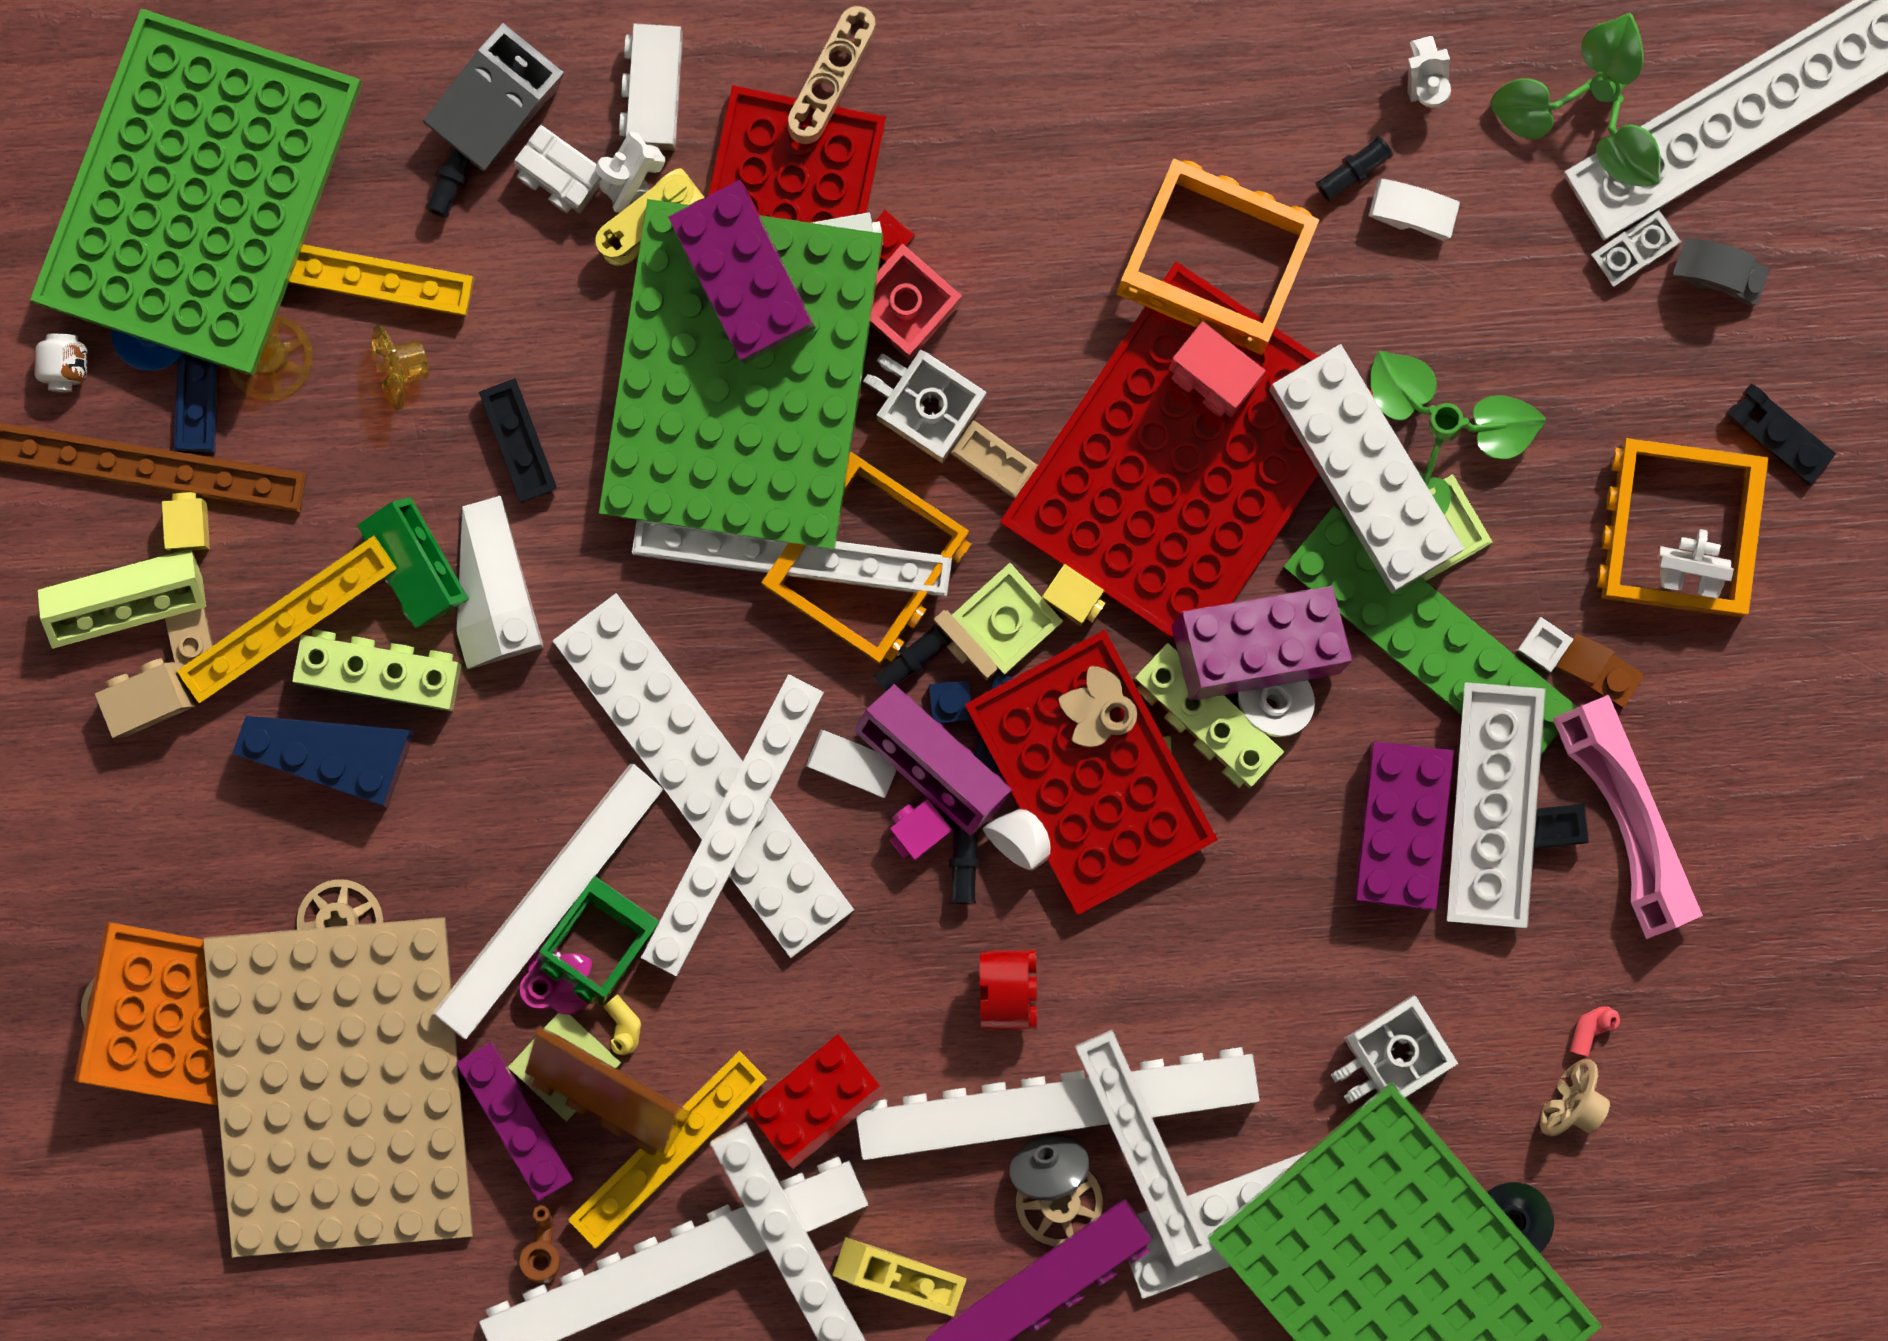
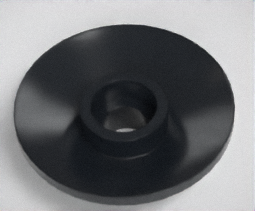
[1487,1182,1554,1253]

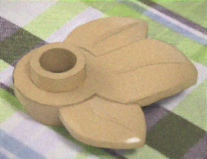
[1059,666,1137,747]

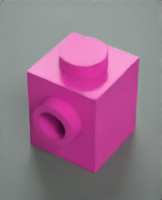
[889,799,952,861]

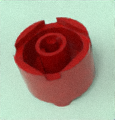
[980,950,1037,1031]

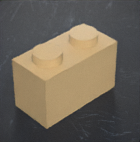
[95,658,196,738]

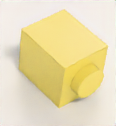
[162,492,210,552]
[1042,564,1105,626]

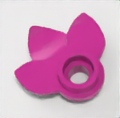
[519,939,592,1015]

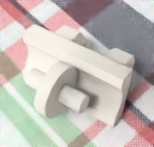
[1408,36,1451,108]
[595,132,665,213]
[1658,529,1734,598]

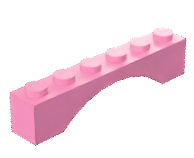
[1553,695,1703,939]

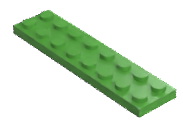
[1283,506,1577,754]

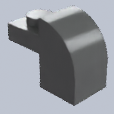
[1673,238,1770,306]

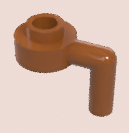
[519,1206,561,1284]

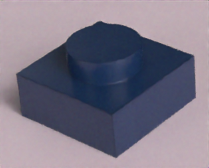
[929,681,972,724]

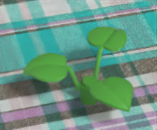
[1490,13,1661,186]
[1370,351,1546,515]

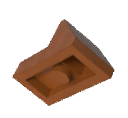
[1555,633,1645,709]

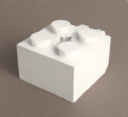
[863,350,987,464]
[1331,996,1458,1103]

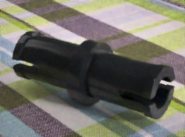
[1316,136,1393,203]
[425,146,470,218]
[873,625,949,691]
[949,823,980,905]

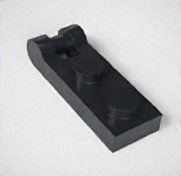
[1725,384,1836,485]

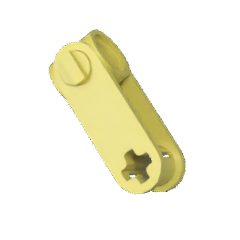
[596,168,705,266]

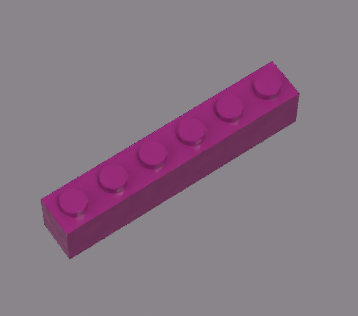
[926,1198,1153,1341]

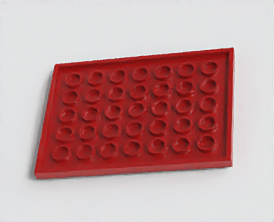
[1000,261,1373,641]

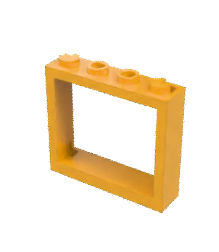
[1116,159,1319,355]
[1597,438,1768,618]
[761,452,971,665]

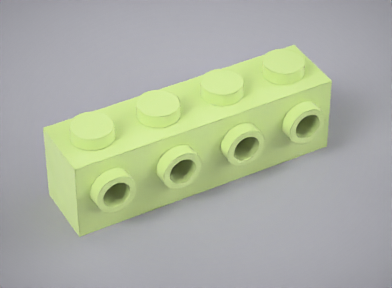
[38,548,206,649]
[292,629,462,712]
[1134,643,1284,788]

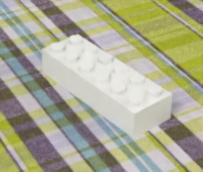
[1269,344,1464,594]

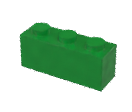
[357,497,469,628]

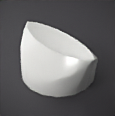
[983,809,1050,871]

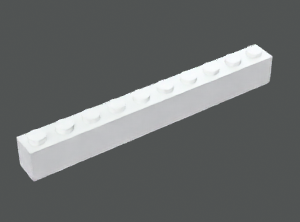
[857,1047,1260,1160]
[479,1157,868,1341]

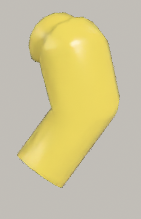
[603,994,641,1056]

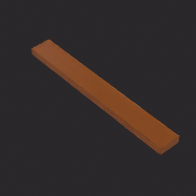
[0,423,307,513]

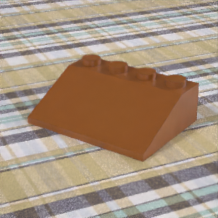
[525,1027,691,1156]

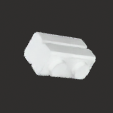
[513,125,602,214]

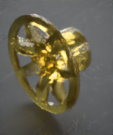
[228,315,313,400]
[371,326,429,410]

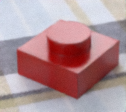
[874,210,915,263]

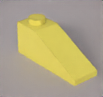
[833,1237,967,1317]

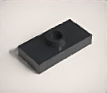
[1534,803,1590,849]

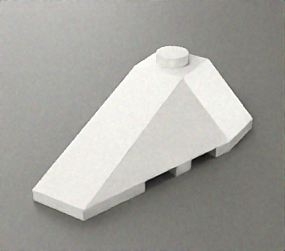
[456,496,544,669]

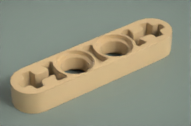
[788,6,875,144]

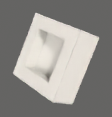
[1517,617,1573,673]

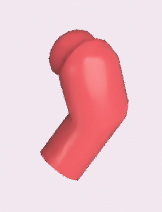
[1569,1006,1620,1057]

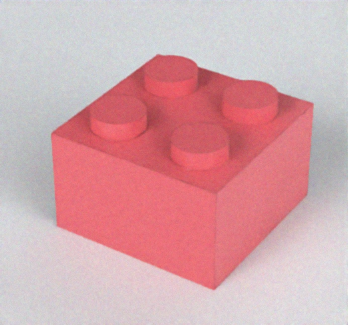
[870,244,962,361]
[1169,321,1266,418]

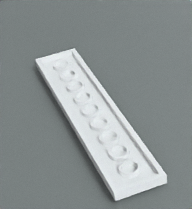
[1563,0,1888,241]
[553,593,854,958]

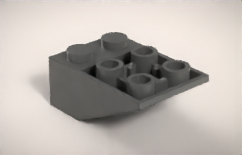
[423,23,564,172]

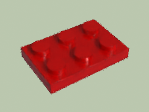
[746,1034,886,1169]

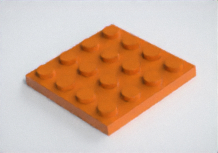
[74,922,219,1106]

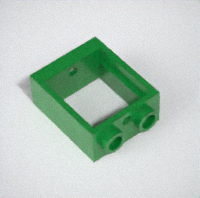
[537,876,660,1006]

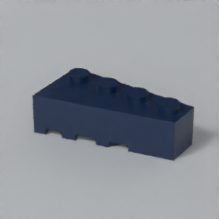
[232,716,414,808]

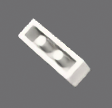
[619,24,683,150]

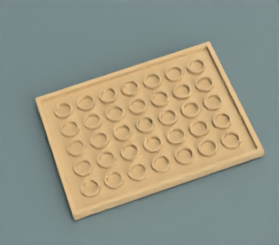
[204,917,473,1257]

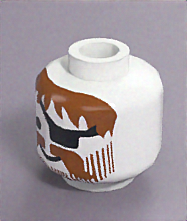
[34,334,88,392]

